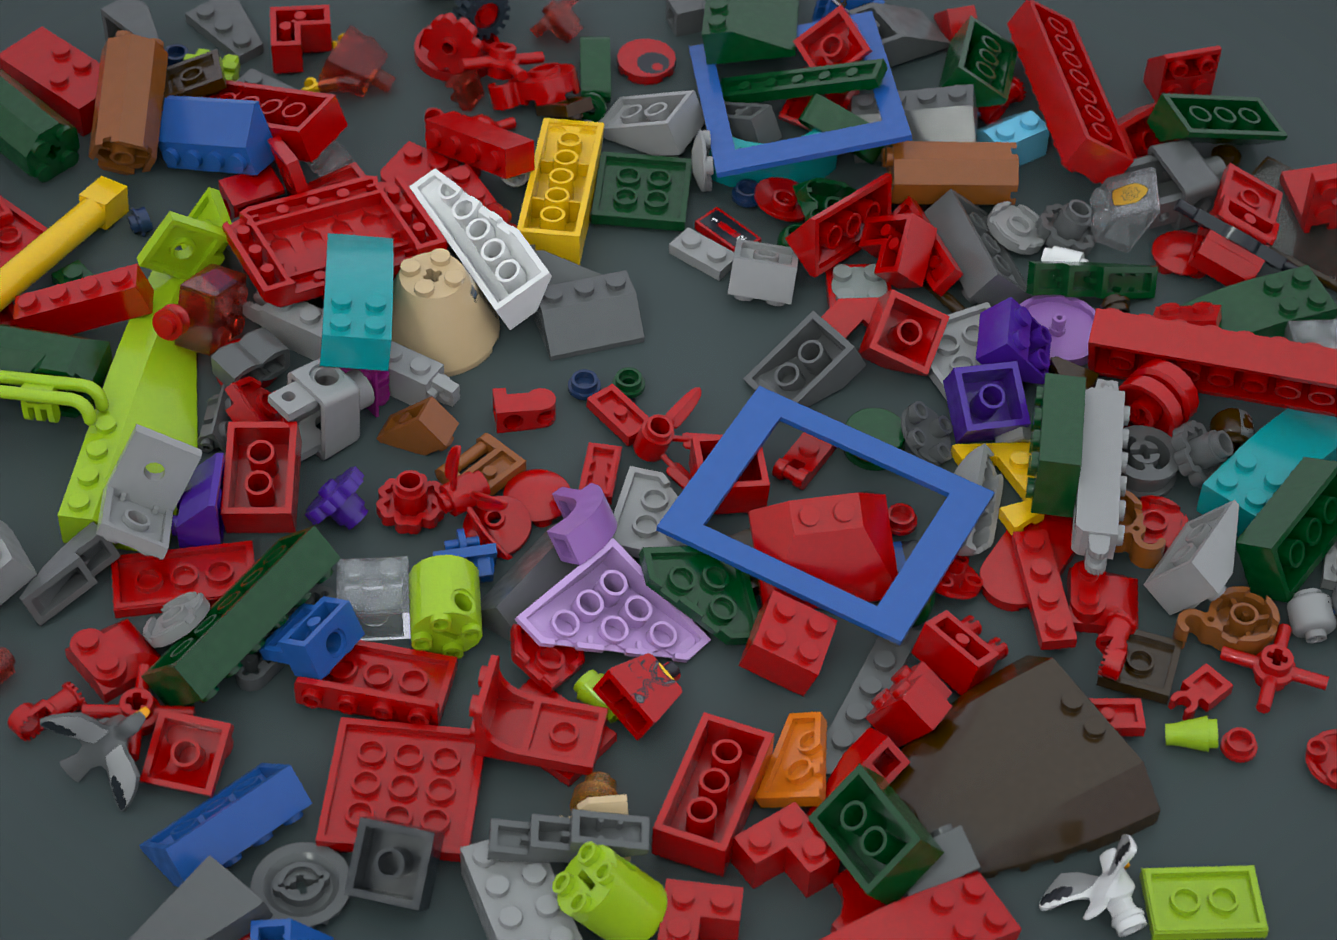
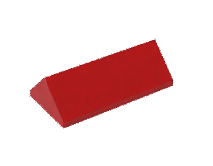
[785,173,892,277]

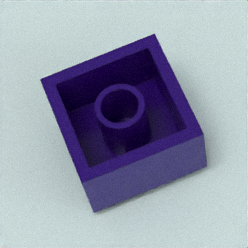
[943,361,1031,444]

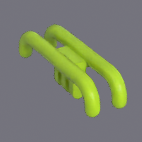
[0,370,109,426]

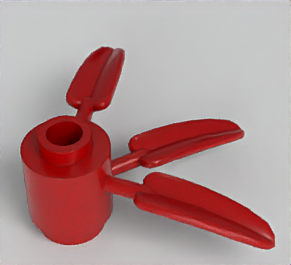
[633,387,723,489]
[436,445,513,560]

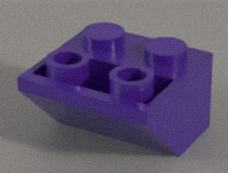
[976,297,1052,384]

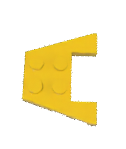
[951,442,1044,535]

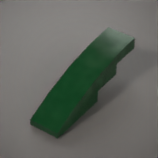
[1026,261,1158,299]

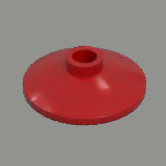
[754,177,805,222]
[463,496,532,558]

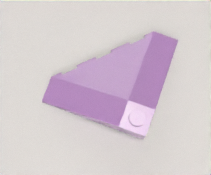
[515,538,711,663]

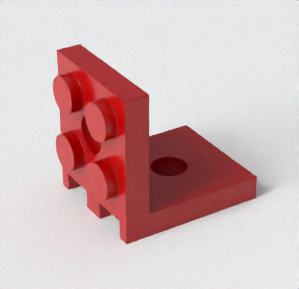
[267,135,367,196]
[1279,163,1337,233]

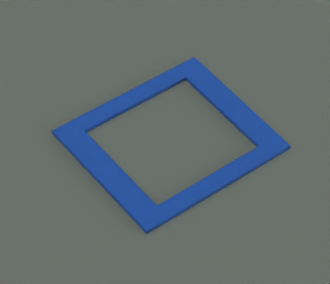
[689,11,912,178]
[656,386,995,646]

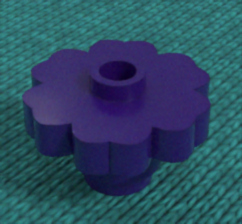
[304,466,368,530]

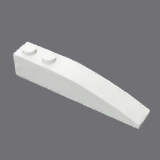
[409,169,552,330]

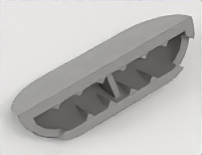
[954,443,1003,556]

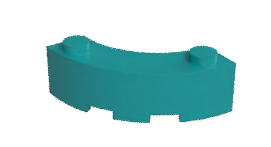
[709,128,837,188]

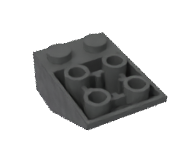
[848,2,950,67]

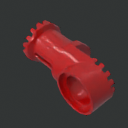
[978,77,1026,125]
[1095,610,1137,681]
[7,681,87,741]

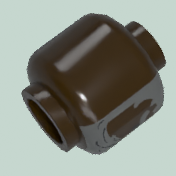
[1210,408,1255,458]

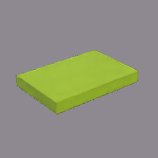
[1139,865,1269,940]

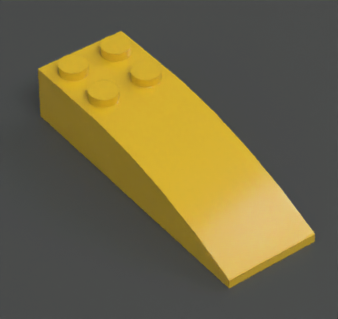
[517,118,604,265]

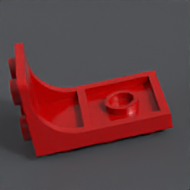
[469,655,608,776]

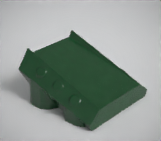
[793,177,857,221]

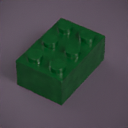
[808,764,945,905]

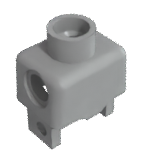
[268,358,375,461]

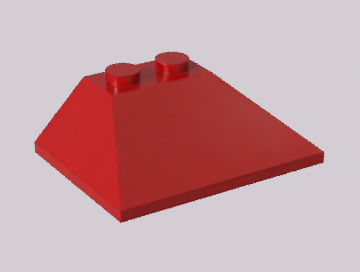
[748,492,898,609]

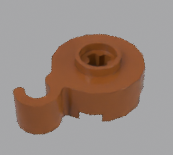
[1072,490,1166,569]
[1172,586,1280,655]

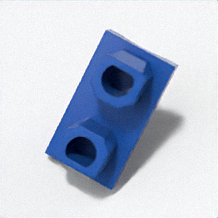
[433,528,497,583]

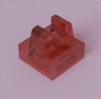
[445,69,485,111]

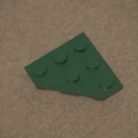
[639,546,758,645]

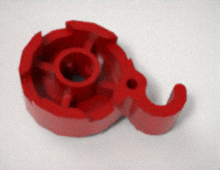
[488,62,580,111]

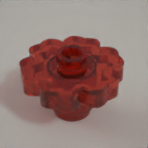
[530,0,584,43]

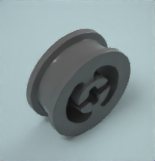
[1121,425,1179,500]

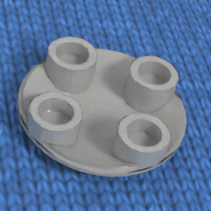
[691,130,714,192]

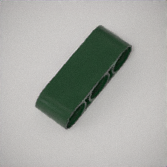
[580,37,611,103]
[798,93,885,164]

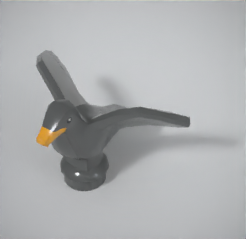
[40,706,150,811]

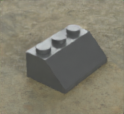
[533,270,645,361]

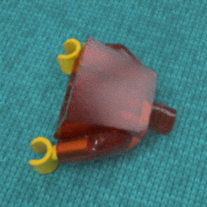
[301,25,396,97]

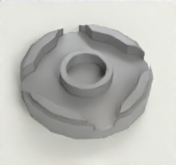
[987,201,1047,255]
[143,592,210,648]

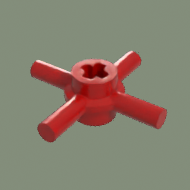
[459,40,545,82]
[1219,624,1329,713]
[81,664,195,762]

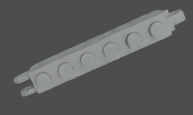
[241,291,460,407]
[1071,379,1130,576]

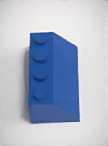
[158,95,275,175]
[139,763,312,887]

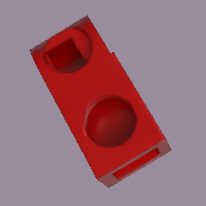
[492,388,556,433]

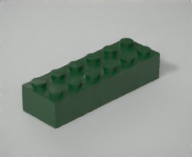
[141,526,341,706]

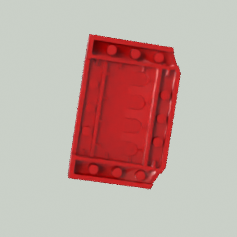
[222,176,447,308]

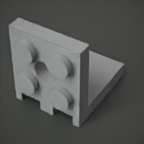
[96,424,202,560]

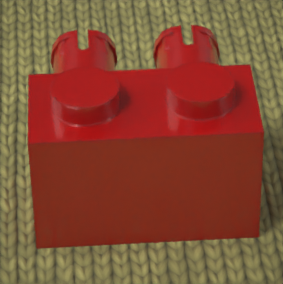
[911,610,1009,695]

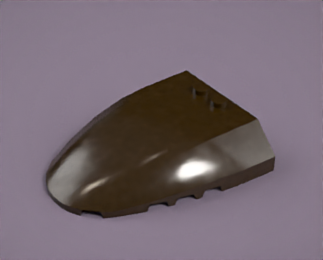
[890,655,1160,879]

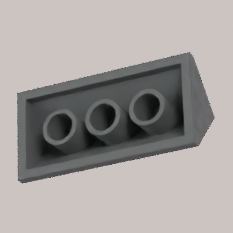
[481,524,579,642]

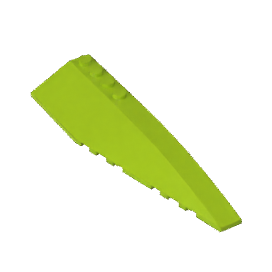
[57,270,198,551]

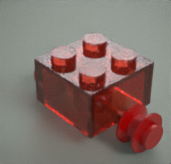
[152,263,248,356]

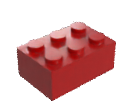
[221,422,302,533]

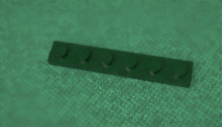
[720,58,888,103]

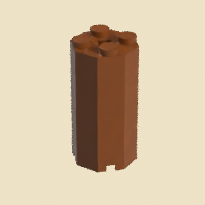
[89,30,168,175]
[881,141,1019,205]

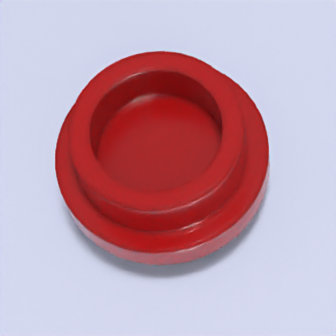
[888,503,918,536]
[1220,727,1258,763]

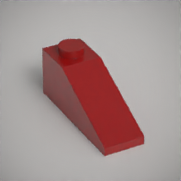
[807,727,910,817]

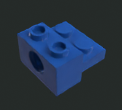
[259,596,365,680]

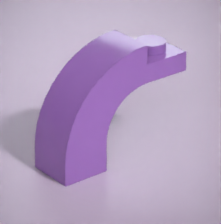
[547,483,617,565]

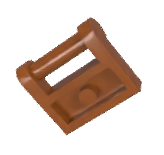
[435,433,526,496]

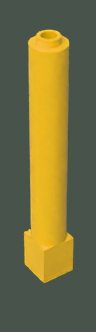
[0,176,129,312]

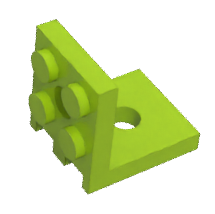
[136,187,232,285]

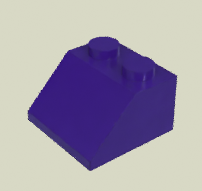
[171,453,225,548]

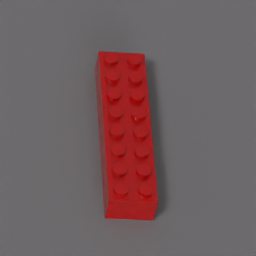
[1007,0,1134,188]
[1088,308,1337,417]

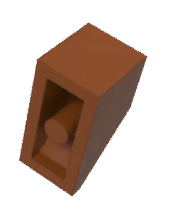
[376,396,459,456]

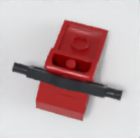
[1173,163,1299,287]

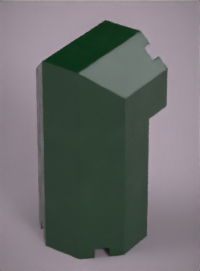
[0,324,113,418]

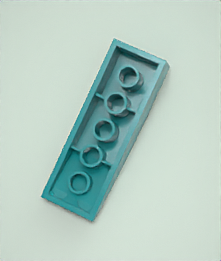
[320,233,393,371]
[1196,408,1337,537]

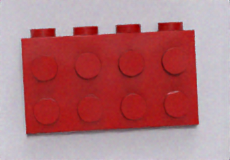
[294,640,458,726]

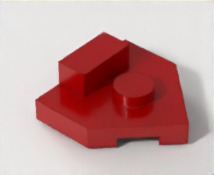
[224,376,287,422]
[510,624,585,695]

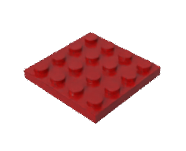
[315,717,485,862]

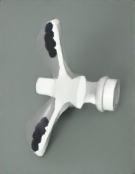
[1039,834,1147,937]

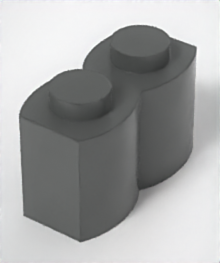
[211,328,291,387]

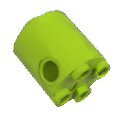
[409,555,483,659]
[552,842,667,940]

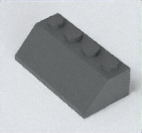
[851,84,978,163]
[924,189,1033,307]

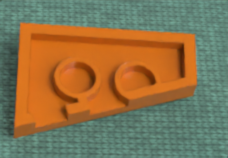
[755,712,827,808]

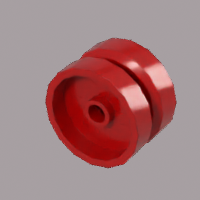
[1118,358,1199,437]

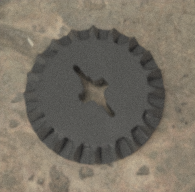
[251,842,350,929]

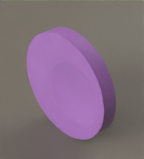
[1020,295,1095,366]

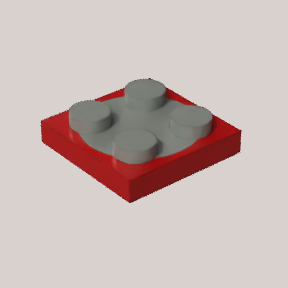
[824,264,891,309]

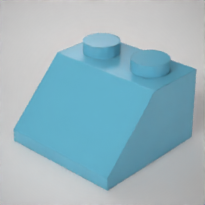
[977,110,1050,166]

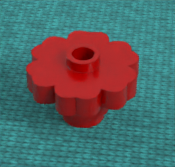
[422,13,483,74]
[376,470,444,535]

